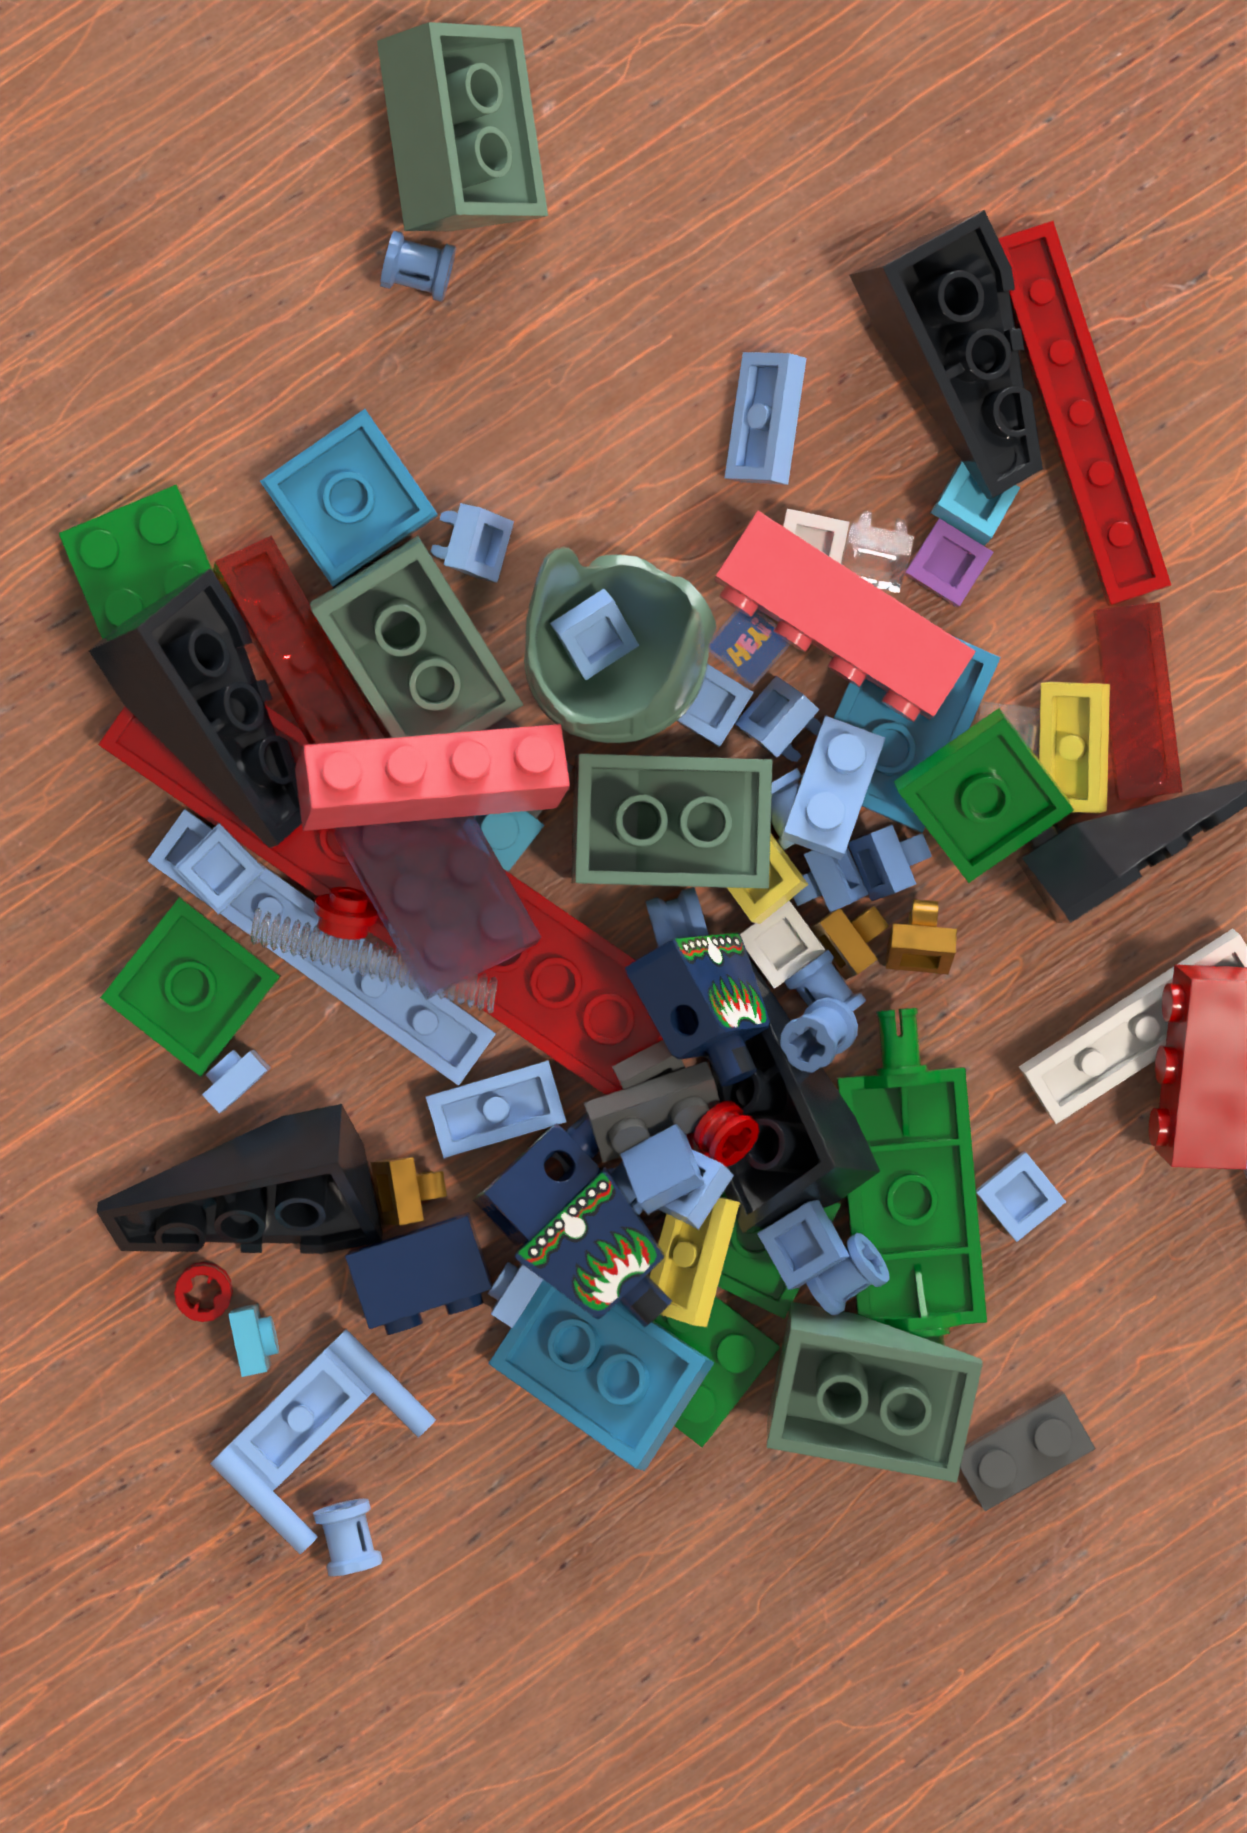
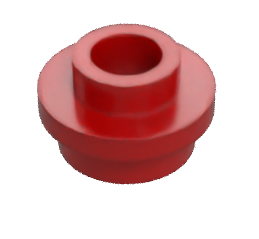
[314,887,379,940]

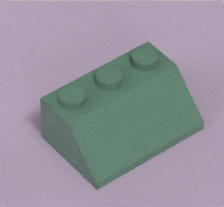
[377,22,548,231]

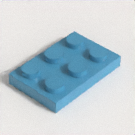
[833,636,1001,833]
[488,1280,714,1471]

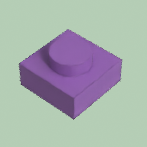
[904,518,993,608]

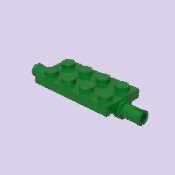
[837,1008,987,1346]

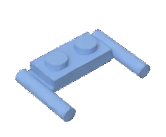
[210,1329,436,1554]

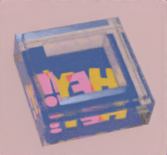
[708,609,791,689]

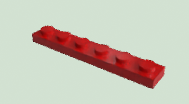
[998,221,1172,606]

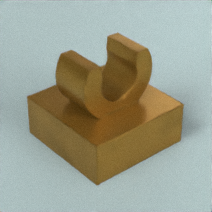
[885,899,957,975]
[810,906,889,979]
[370,1157,447,1225]

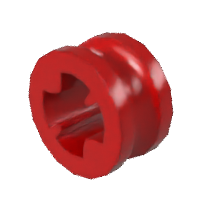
[694,1101,759,1167]
[174,1261,233,1322]

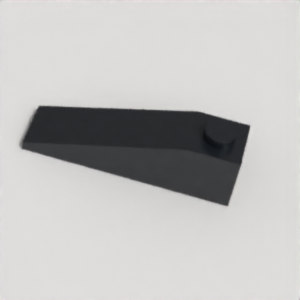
[849,210,1043,499]
[89,568,302,848]
[1016,780,1247,923]
[703,959,880,1234]
[97,1104,383,1254]

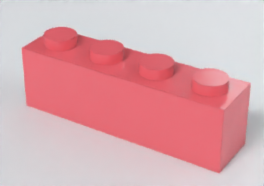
[715,511,976,722]
[295,724,570,831]

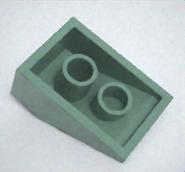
[310,535,523,738]
[571,754,772,889]
[766,1302,983,1483]

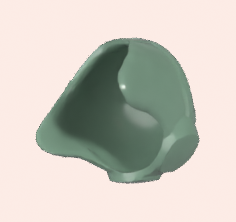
[524,548,717,743]

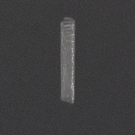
[251,908,498,1014]

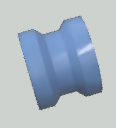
[645,887,709,947]

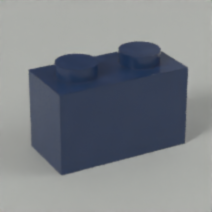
[345,1212,493,1335]

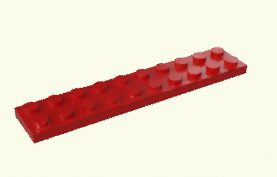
[98,705,663,1095]

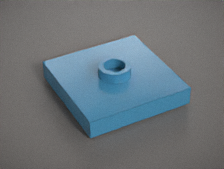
[260,409,438,588]

